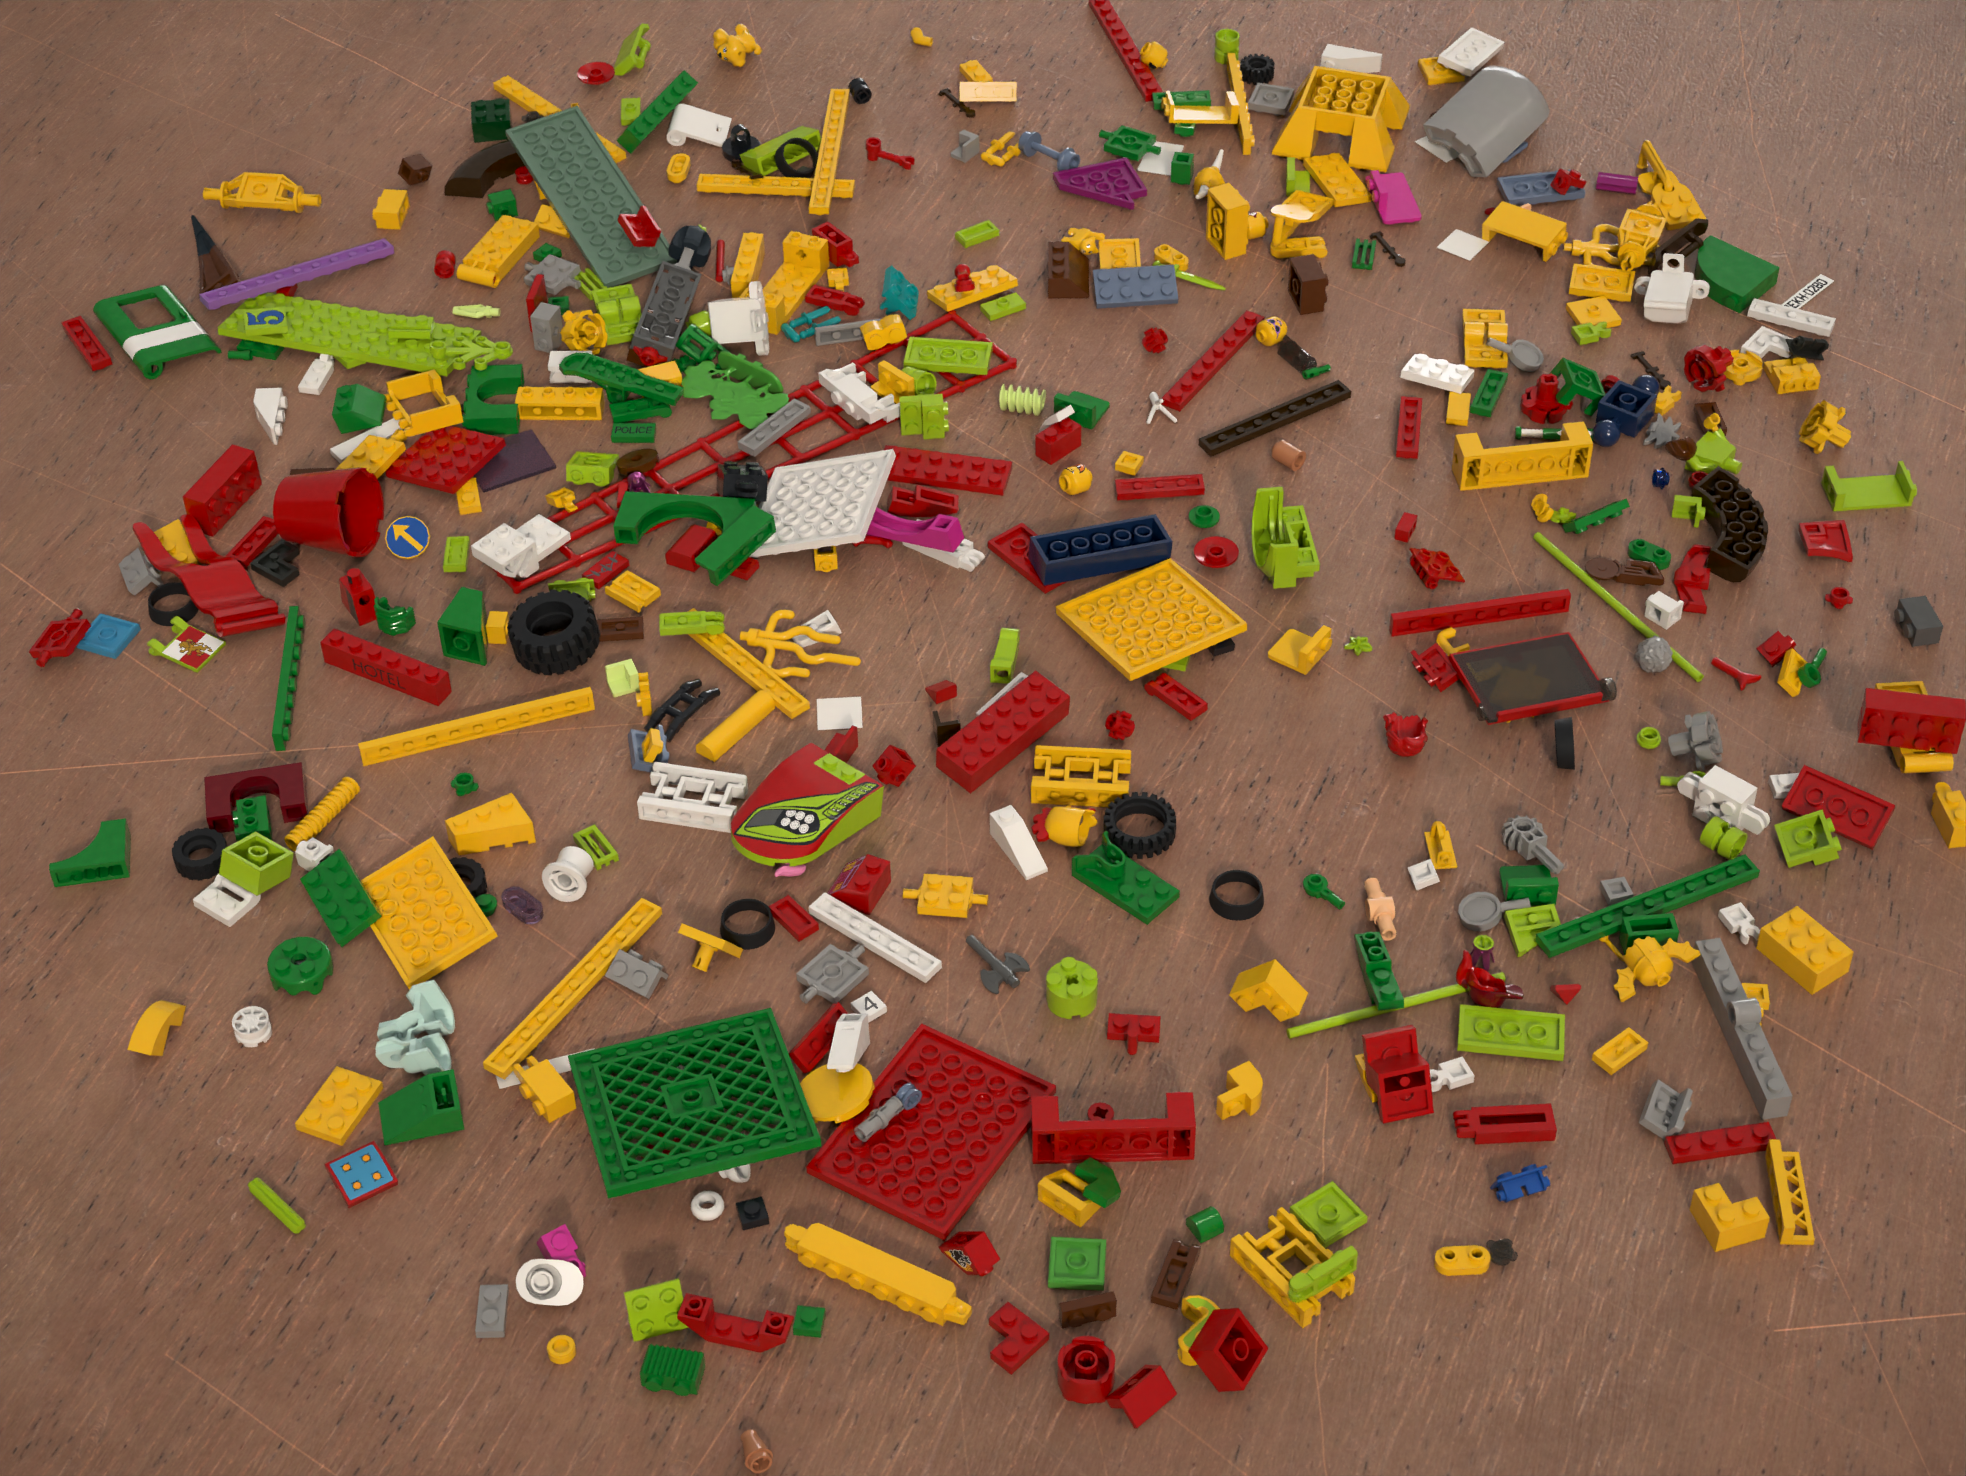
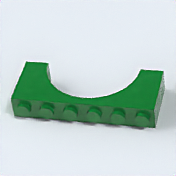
[613,491,756,544]

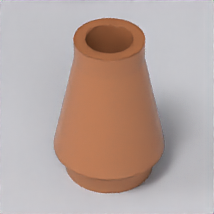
[741,1429,773,1473]

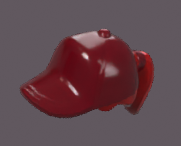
[1456,950,1524,1008]

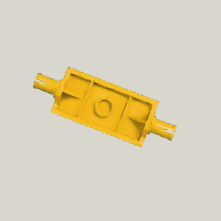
[335,429,407,479]

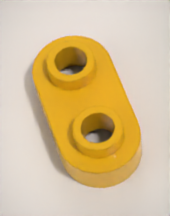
[667,153,691,183]
[1154,244,1189,271]
[1434,1245,1491,1276]

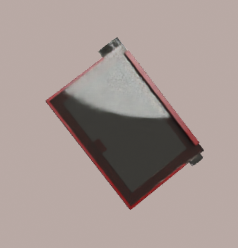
[1449,632,1617,725]

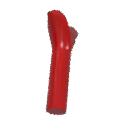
[1711,657,1761,691]

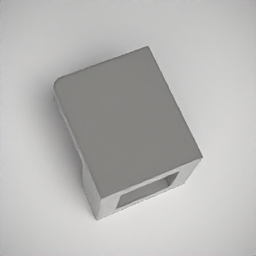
[951,130,979,163]

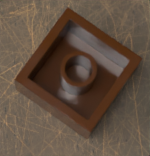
[1288,254,1328,315]

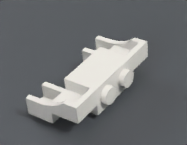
[818,363,900,424]

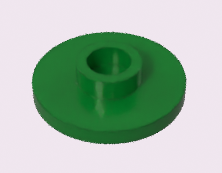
[1189,505,1220,528]

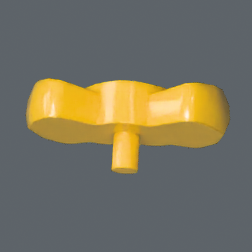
[1531,494,1554,523]

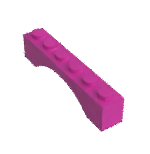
[867,507,964,553]

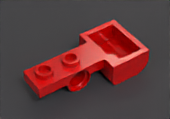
[665,524,759,581]

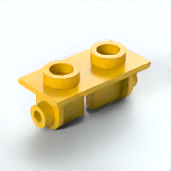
[1424,821,1457,869]

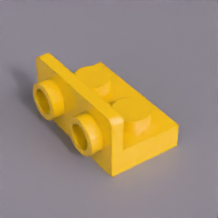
[871,360,915,404]

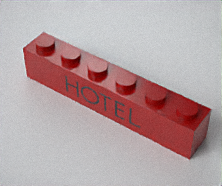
[320,628,452,706]

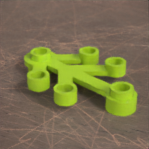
[430,336,513,370]

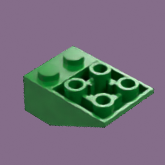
[378,1069,465,1145]

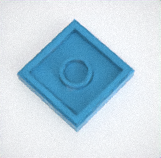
[76,613,141,659]

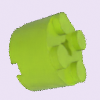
[1046,957,1098,1019]

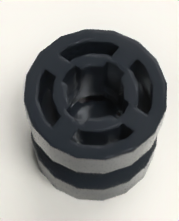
[848,78,872,104]

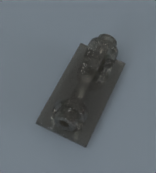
[1277,335,1317,374]

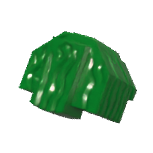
[374,596,416,636]

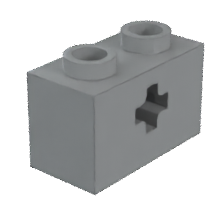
[530,302,563,353]

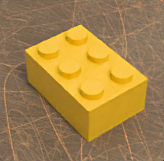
[1206,183,1250,260]
[1756,906,1854,995]

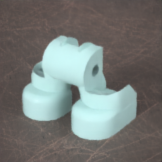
[375,980,455,1075]

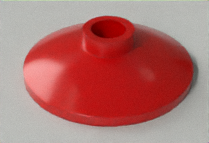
[577,62,615,85]
[1194,536,1239,568]

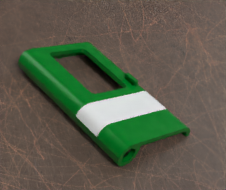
[93,285,222,379]

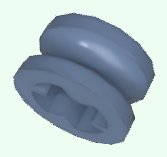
[895,1083,922,1110]

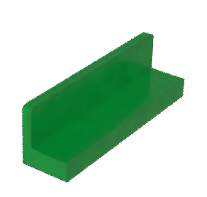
[695,505,776,586]

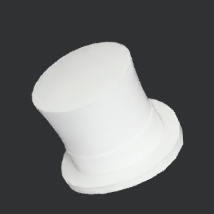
[542,846,594,902]

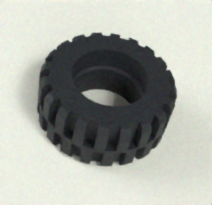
[507,589,600,676]

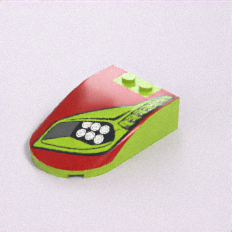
[731,743,884,867]

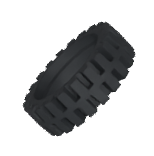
[1104,792,1176,859]

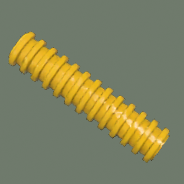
[284,777,360,851]

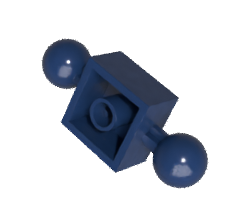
[1592,374,1660,447]

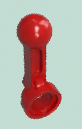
[954,264,975,292]

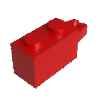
[812,222,859,267]

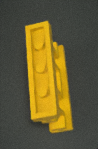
[1031,745,1131,807]
[1230,1207,1355,1328]

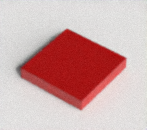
[526,274,548,332]

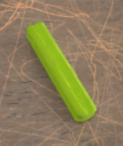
[248,1177,306,1234]

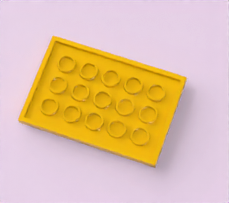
[361,836,498,990]

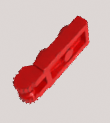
[805,285,865,316]

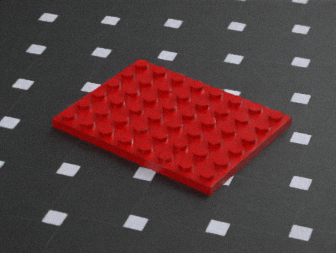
[806,1023,1056,1241]

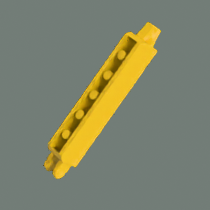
[784,1223,972,1326]

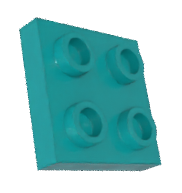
[880,265,919,320]

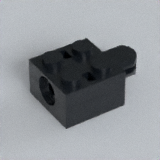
[716,461,768,502]

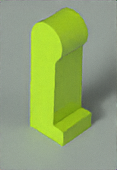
[990,627,1020,684]

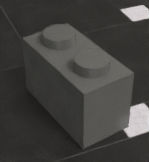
[1894,595,1943,647]

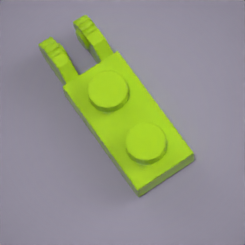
[659,611,725,636]
[1288,1245,1358,1303]

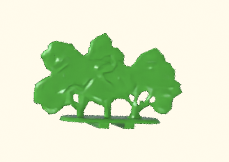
[681,351,789,429]

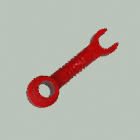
[866,137,915,170]

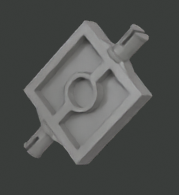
[524,254,581,295]
[796,943,869,1004]

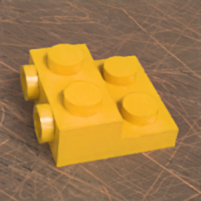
[1763,357,1821,394]

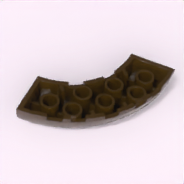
[444,140,525,198]
[1691,466,1768,583]

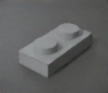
[475,1284,509,1338]

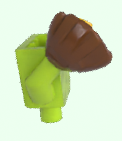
[1665,413,1742,475]

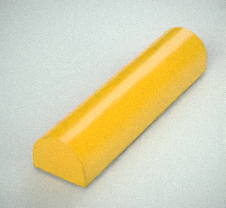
[696,690,775,762]

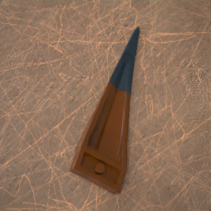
[191,215,240,294]

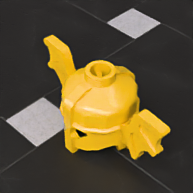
[1614,936,1701,1002]

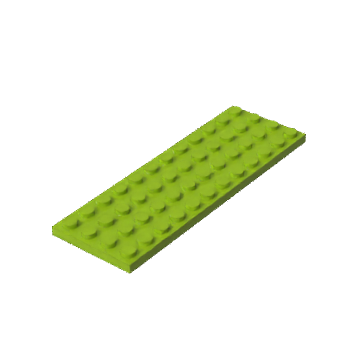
[217,292,482,377]

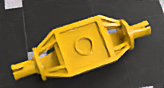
[203,172,322,213]
[1617,201,1667,272]

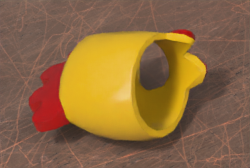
[1031,804,1097,847]

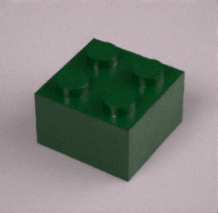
[471,98,512,143]

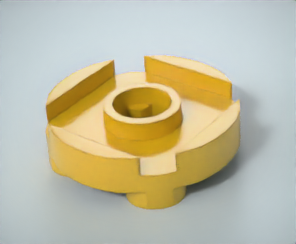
[1723,350,1763,385]

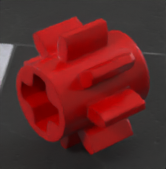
[1142,327,1168,354]
[1105,710,1135,740]

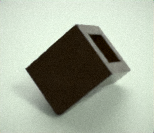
[932,711,961,747]

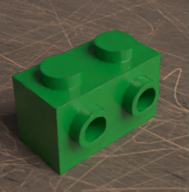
[233,795,273,841]

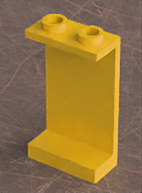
[1162,91,1239,124]
[1482,201,1568,262]

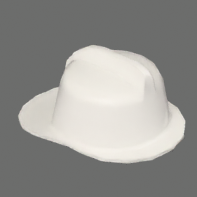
[516,1259,584,1306]

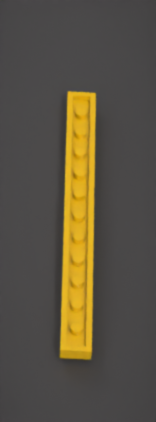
[809,89,850,215]

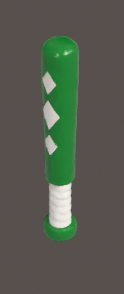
[1515,426,1595,442]

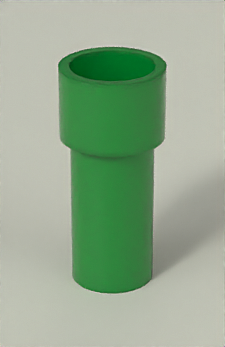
[228,350,253,361]

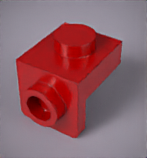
[1550,168,1587,195]
[1756,631,1797,667]

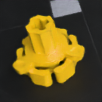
[560,310,608,355]
[1799,400,1851,454]

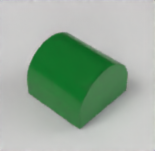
[1186,1206,1224,1244]

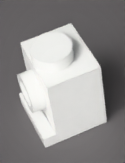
[1645,591,1684,630]
[295,837,334,872]

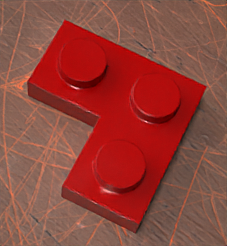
[989,1302,1049,1375]

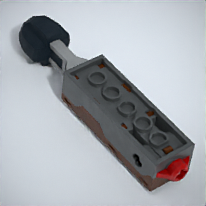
[626,226,711,367]

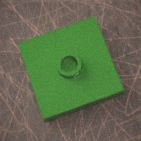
[1048,1237,1106,1291]

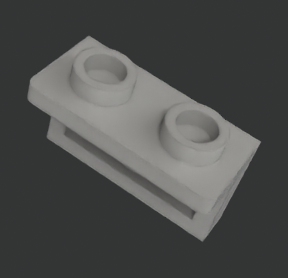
[118,548,164,596]
[605,949,669,999]
[1639,1080,1693,1140]

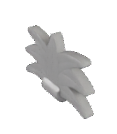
[1643,413,1681,449]

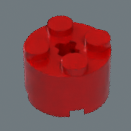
[1058,1336,1115,1404]

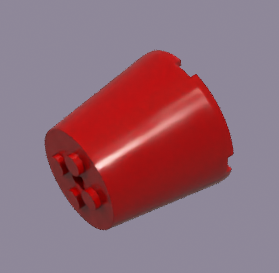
[273,467,384,557]

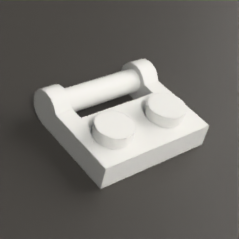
[193,874,261,927]

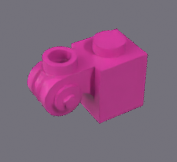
[536,1224,586,1278]

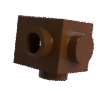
[398,154,432,186]

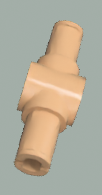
[1364,878,1396,941]

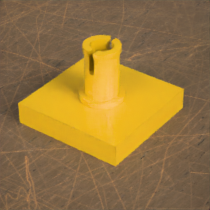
[678,923,743,972]

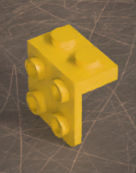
[1268,625,1332,675]

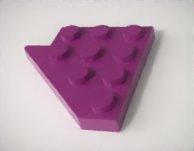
[1053,157,1147,210]

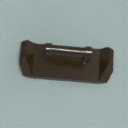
[1648,219,1708,274]

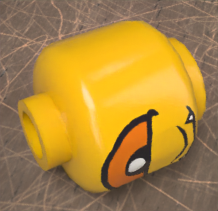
[1059,464,1092,495]

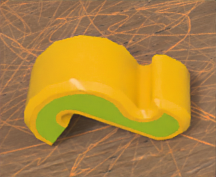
[1177,1295,1220,1366]

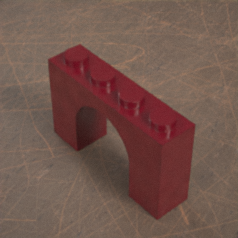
[204,762,308,833]

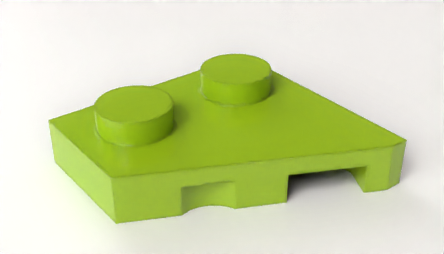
[1504,904,1561,957]

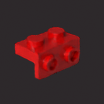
[617,206,661,247]
[1410,643,1460,692]

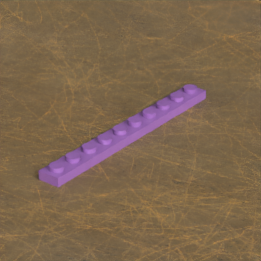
[199,239,394,310]

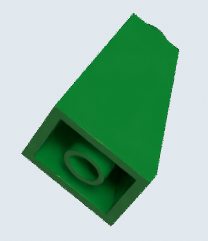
[437,587,488,666]

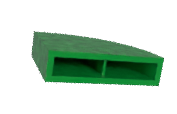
[1695,235,1780,314]

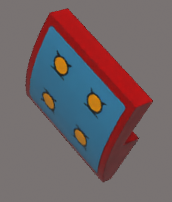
[324,1141,398,1208]

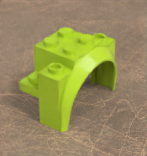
[1251,487,1320,589]

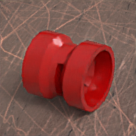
[434,250,456,279]

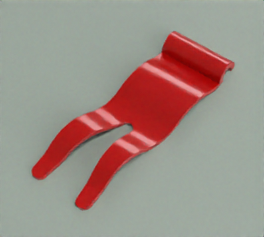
[133,514,286,637]

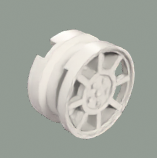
[232,1006,272,1047]

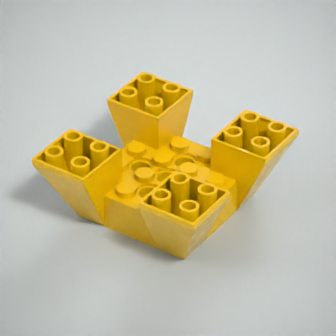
[1272,66,1410,173]

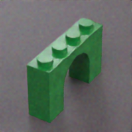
[462,364,525,435]

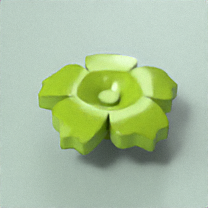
[1550,507,1576,523]

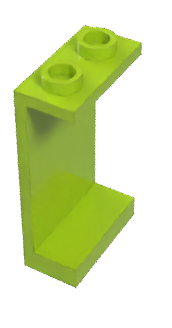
[1821,461,1917,512]

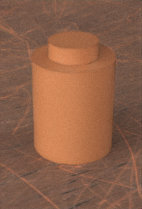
[1272,440,1306,471]

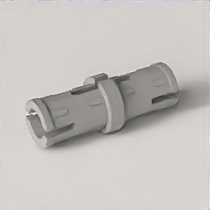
[854,1096,904,1142]

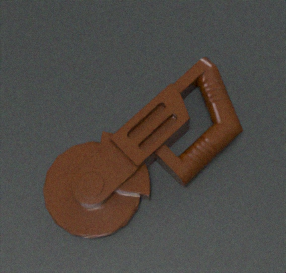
[1585,558,1665,586]

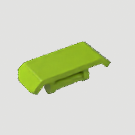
[614,23,651,76]

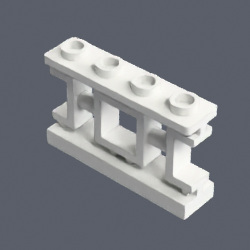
[637,762,748,833]

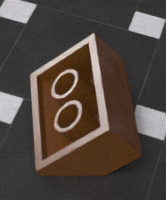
[1048,241,1089,298]

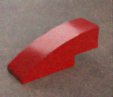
[887,485,959,517]

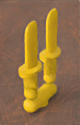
[980,132,1021,167]

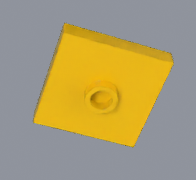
[1566,296,1622,328]

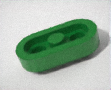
[1627,539,1671,570]

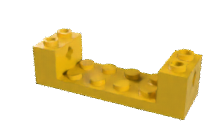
[739,231,829,335]
[1452,421,1594,491]

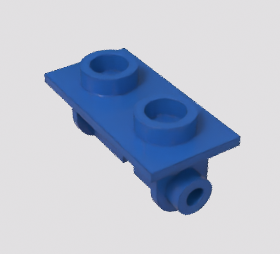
[1490,1164,1550,1203]

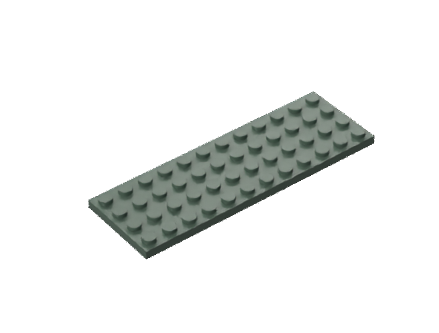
[506,106,678,288]

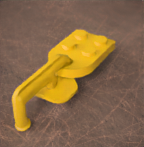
[1636,140,1706,231]
[1271,190,1334,247]

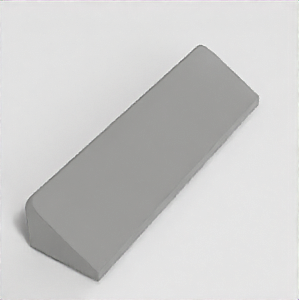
[814,318,882,346]

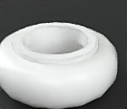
[691,1191,724,1221]

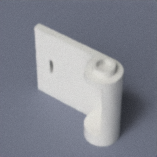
[666,104,732,147]

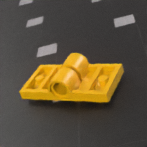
[1462,309,1508,368]

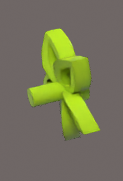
[1344,636,1372,656]

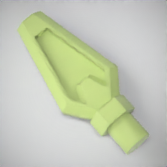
[453,304,501,319]

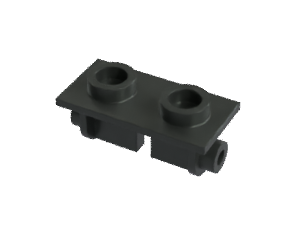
[1786,336,1829,361]

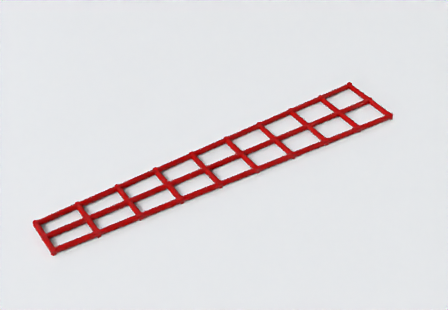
[492,310,1017,594]

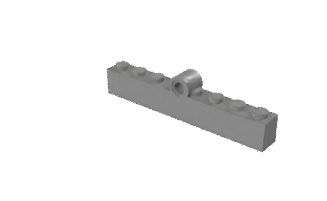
[1691,938,1792,1120]

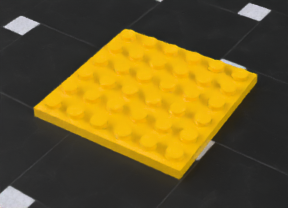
[1056,558,1247,681]

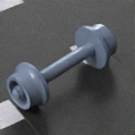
[1018,131,1080,171]

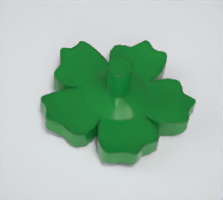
[671,355,697,373]

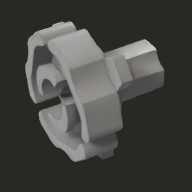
[1668,711,1723,771]

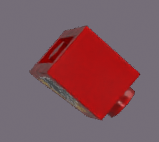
[939,1231,1001,1277]

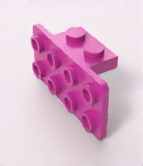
[1365,170,1422,225]

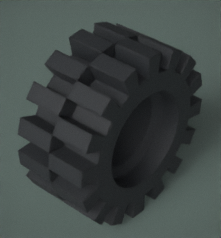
[1240,54,1275,85]

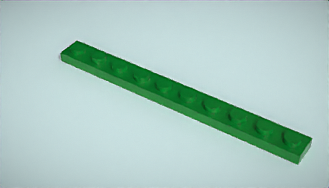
[1535,854,1760,958]

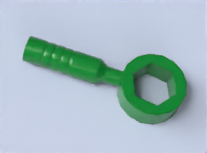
[1798,648,1827,688]

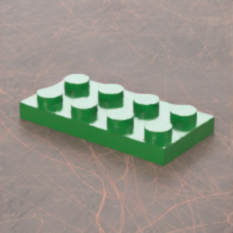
[300,849,382,947]

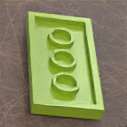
[903,337,993,375]
[1457,1004,1565,1061]

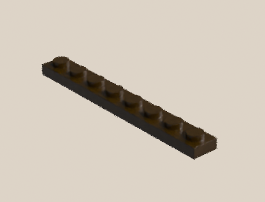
[1198,380,1351,457]

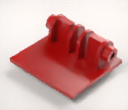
[1409,548,1465,589]

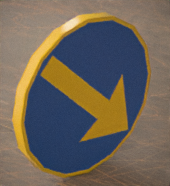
[385,516,430,559]

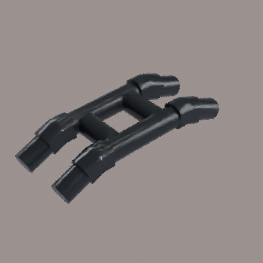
[644,679,720,742]

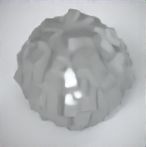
[1635,636,1673,673]

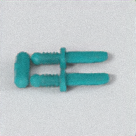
[781,306,841,343]

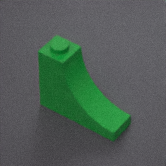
[49,818,131,887]

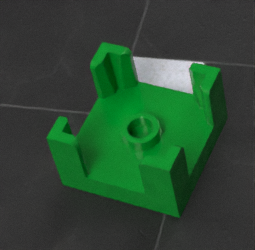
[1549,358,1606,416]

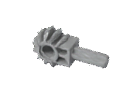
[1501,815,1564,874]

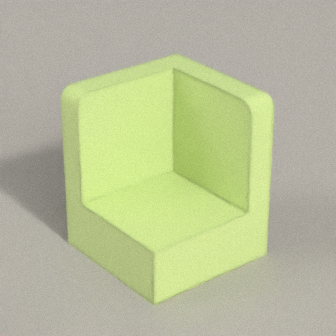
[605,659,640,697]

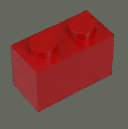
[1035,417,1081,465]

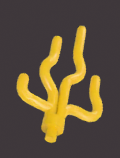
[1563,224,1677,267]
[740,610,861,678]

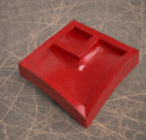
[1798,520,1853,562]

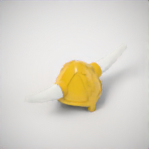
[1194,149,1226,199]

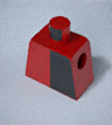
[339,568,376,626]

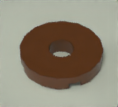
[616,449,660,475]

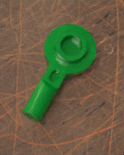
[1303,874,1345,910]

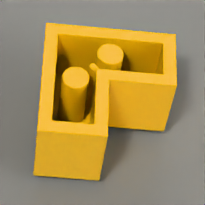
[1229,959,1308,1022]
[1689,1183,1770,1252]

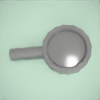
[1486,337,1544,372]
[1458,892,1531,931]

